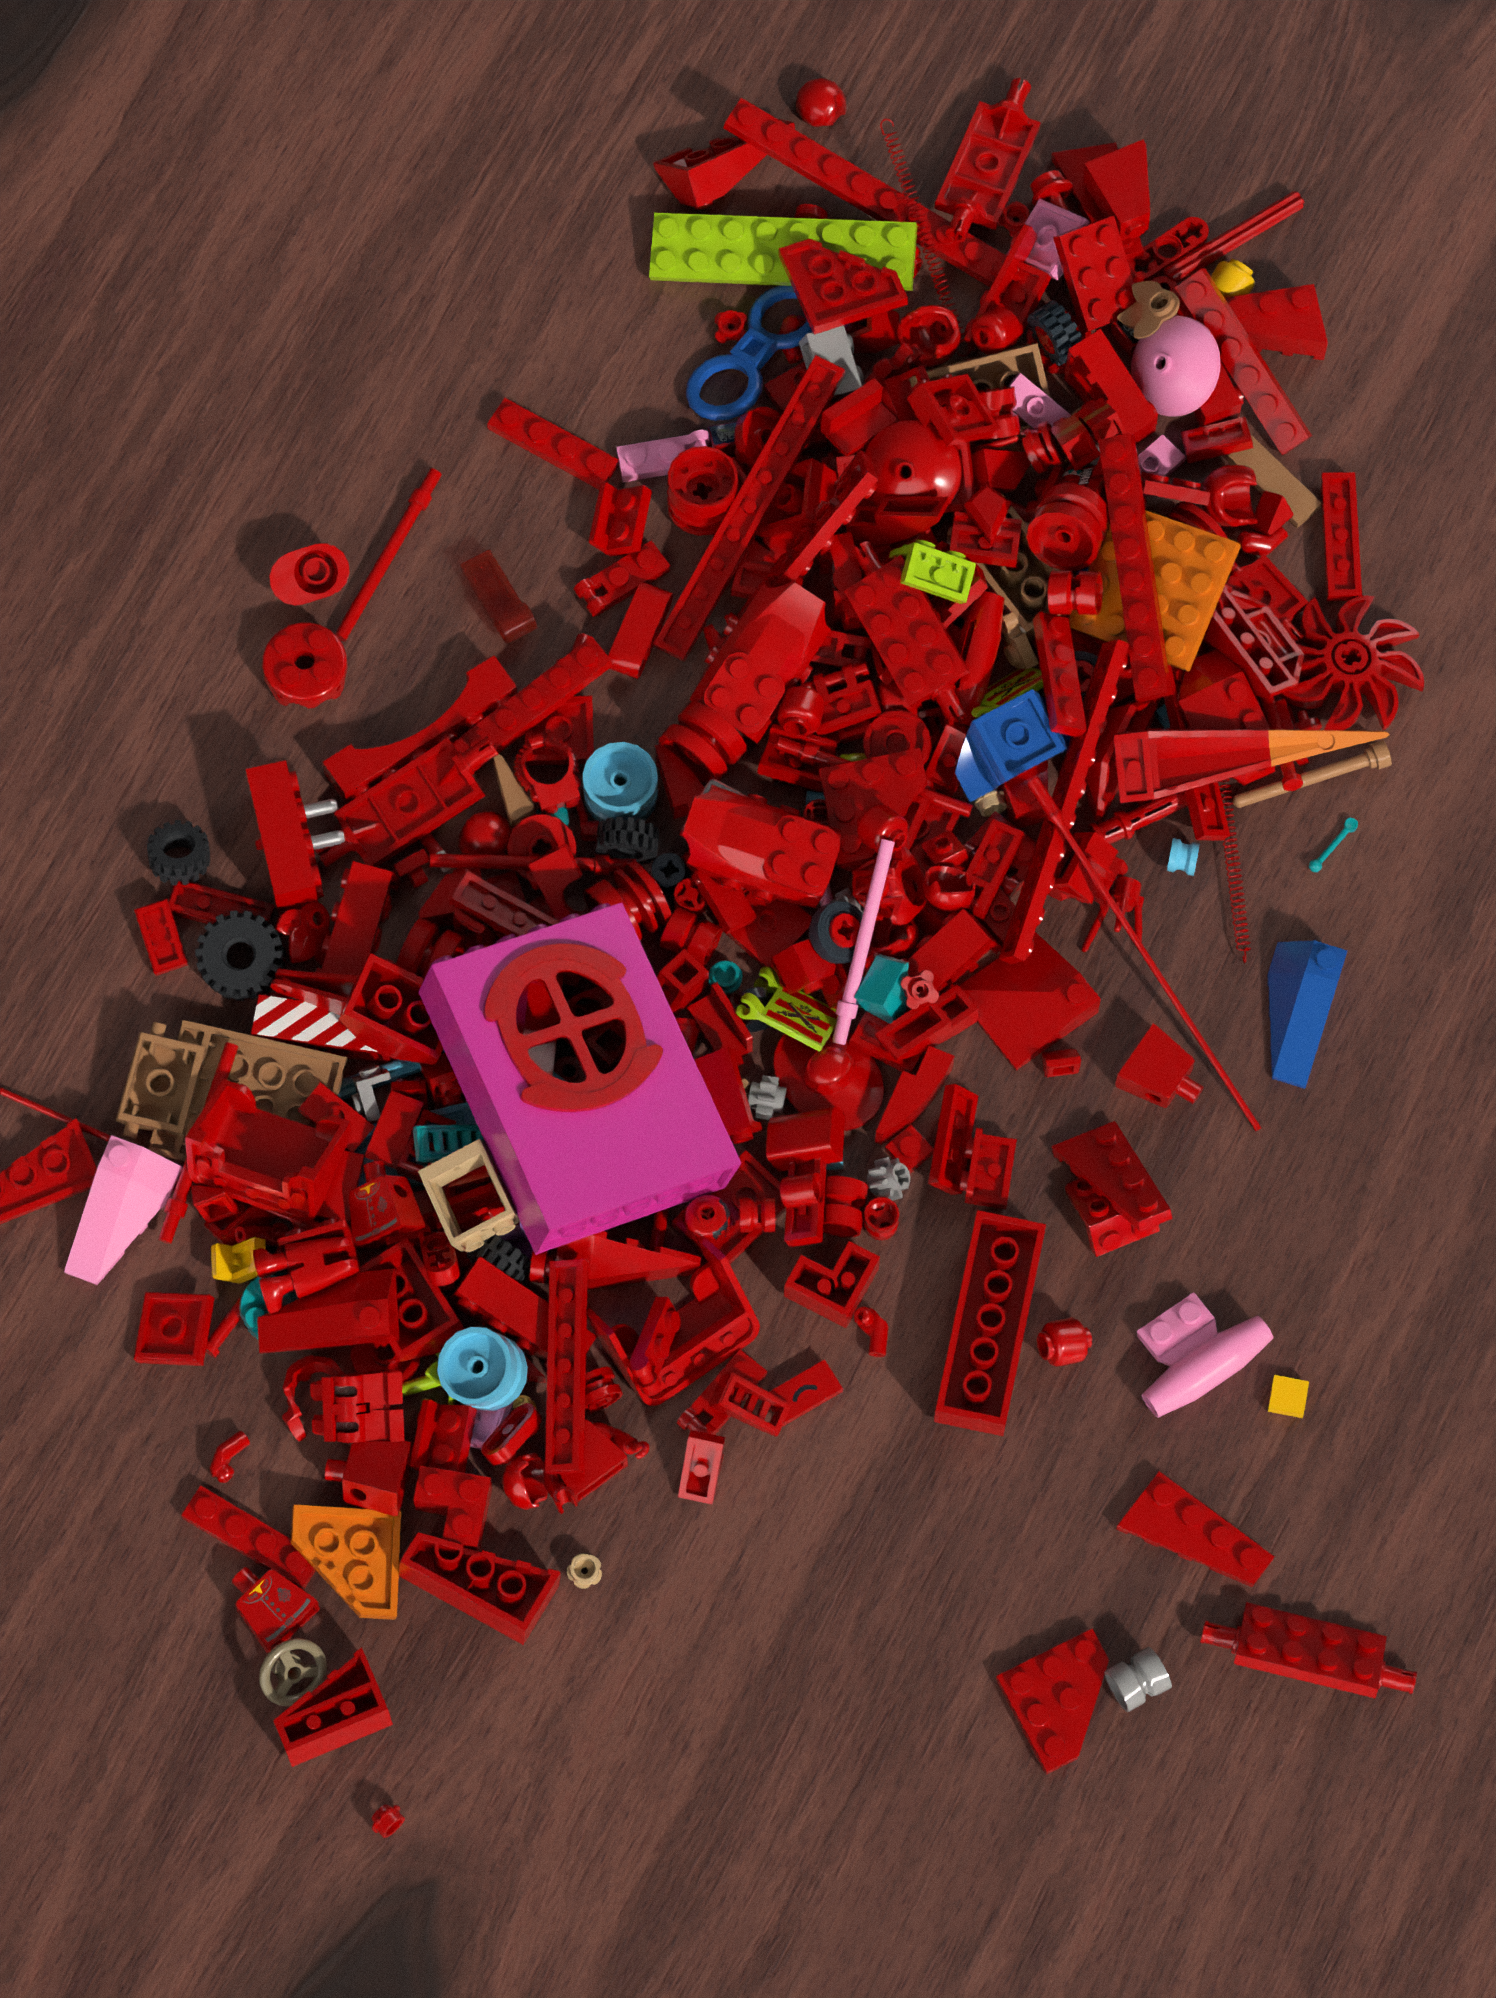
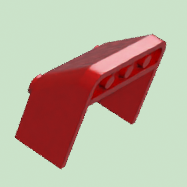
[587,1236,760,1406]

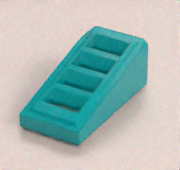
[413,1124,485,1163]

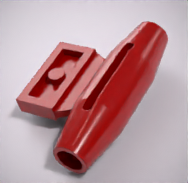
[944,591,1005,729]

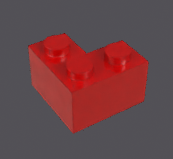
[784,1241,880,1328]
[413,1465,492,1552]

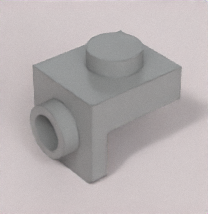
[351,1065,391,1122]

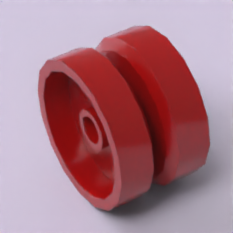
[1026,483,1110,571]
[659,701,746,786]
[396,918,467,979]

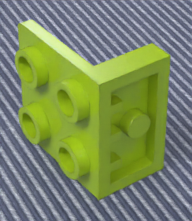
[889,540,976,604]

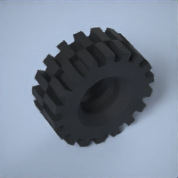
[195,910,286,1001]

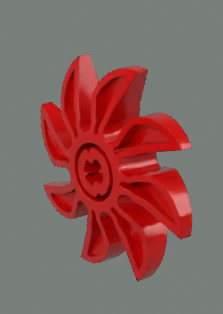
[1279,595,1424,731]

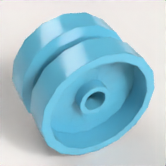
[583,742,658,823]
[437,1327,528,1411]

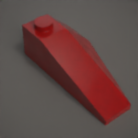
[556,1231,701,1290]

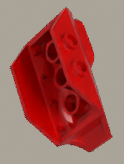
[689,581,831,744]
[682,784,841,908]

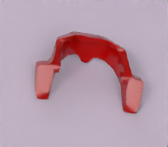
[282,1355,356,1441]

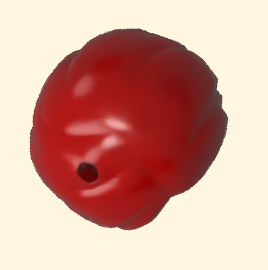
[897,305,961,368]
[1200,464,1258,527]

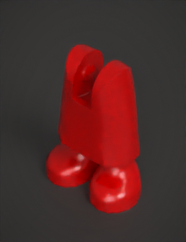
[253,1237,360,1314]

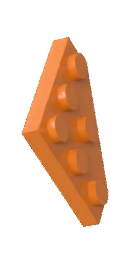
[291,1505,401,1620]

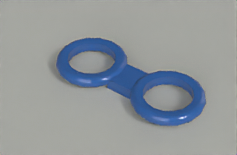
[686,285,812,421]

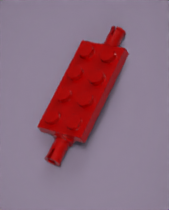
[934,78,1041,243]
[844,541,970,725]
[315,736,499,868]
[1200,1602,1417,1698]

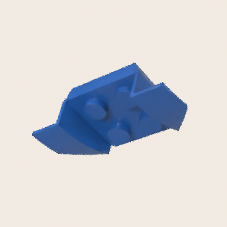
[954,689,1072,802]

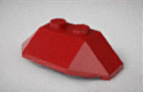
[1204,584,1304,698]
[1176,649,1275,786]
[1084,698,1161,823]

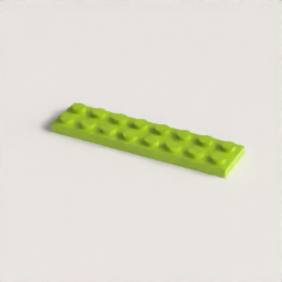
[649,213,917,291]

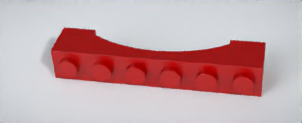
[323,656,517,804]

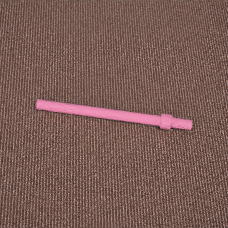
[832,839,895,1045]

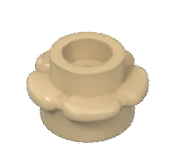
[974,788,1007,817]
[567,1554,602,1589]

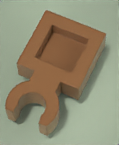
[1002,611,1039,669]

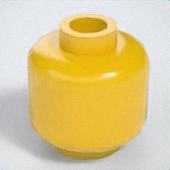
[1211,258,1255,298]

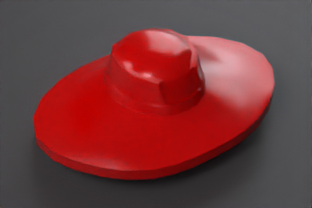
[774,1029,884,1131]

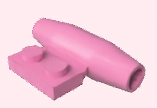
[1137,1292,1273,1418]

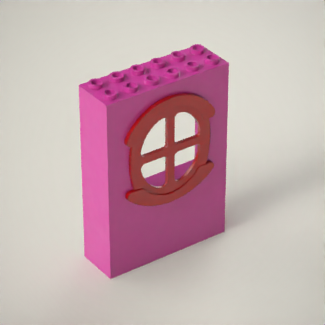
[419,903,741,1255]

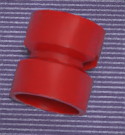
[978,386,1021,440]
[1048,570,1103,615]
[660,907,723,967]
[823,1176,869,1238]

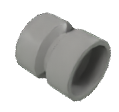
[1104,1646,1172,1712]

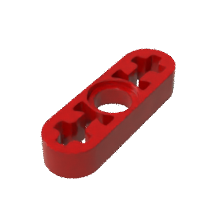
[1128,217,1209,284]
[418,1211,460,1286]

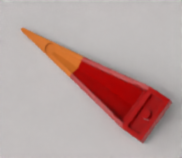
[1113,728,1390,803]

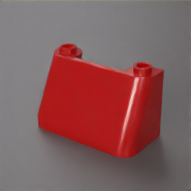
[185,1079,351,1222]

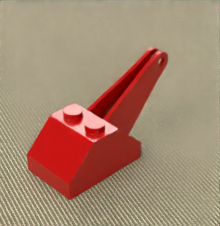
[270,953,443,1065]

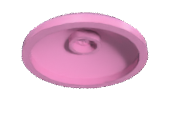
[1131,316,1220,417]

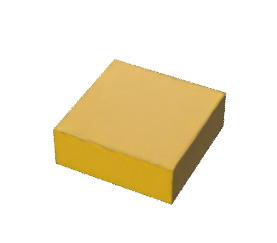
[1267,1375,1309,1418]

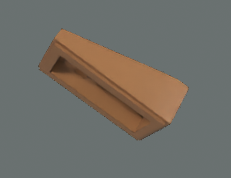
[493,754,535,828]

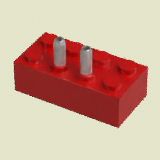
[246,760,345,917]

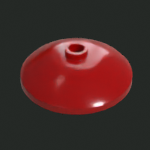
[865,420,962,507]

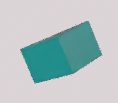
[855,954,909,1023]

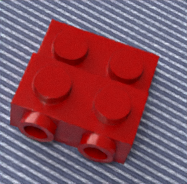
[907,374,1001,447]

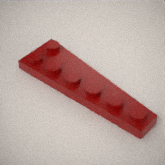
[737,450,878,618]

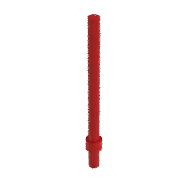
[335,468,442,642]
[776,736,973,818]
[429,853,636,875]
[158,1042,239,1244]

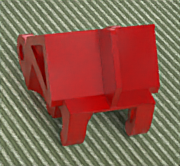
[1048,832,1128,911]

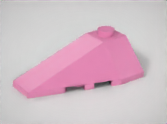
[64,1135,183,1285]

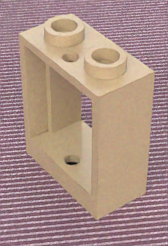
[418,1139,520,1252]

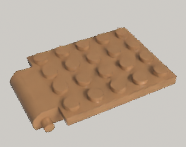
[116,1020,348,1164]

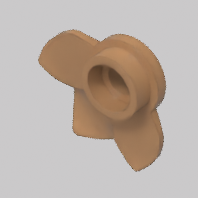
[1117,281,1180,339]

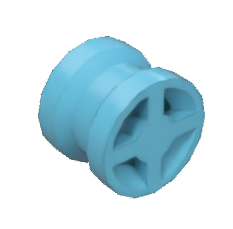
[1167,838,1200,876]

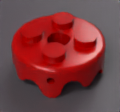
[262,622,348,709]

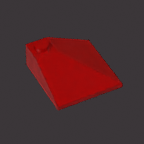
[959,932,1101,1071]

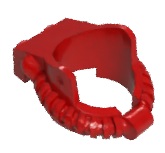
[513,733,582,815]

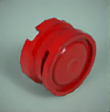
[1021,420,1065,474]
[585,1367,623,1415]

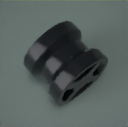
[652,853,686,895]

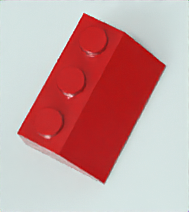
[359,1237,465,1362]

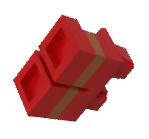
[1050,397,1127,471]

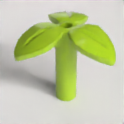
[402,1352,456,1405]

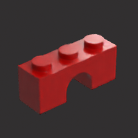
[526,843,598,921]

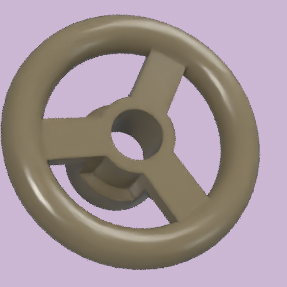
[259,1638,327,1706]

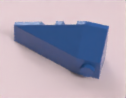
[1267,940,1348,1089]

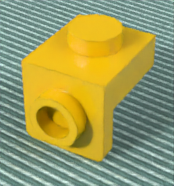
[211,1237,266,1284]

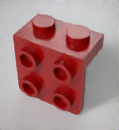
[1065,1177,1160,1257]

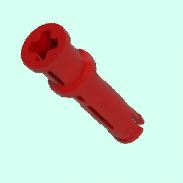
[1088,791,1188,844]

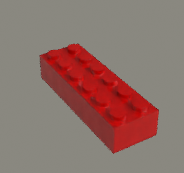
[934,1210,1046,1436]

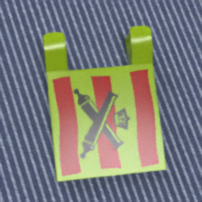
[971,667,1043,717]
[736,966,838,1052]

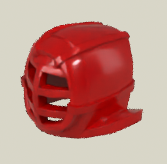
[852,842,927,925]

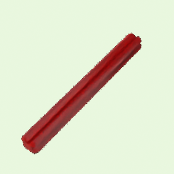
[1163,191,1304,283]

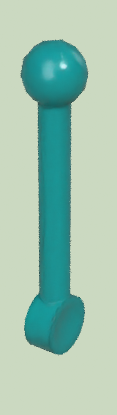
[1309,817,1358,873]

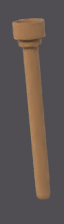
[1232,740,1392,808]

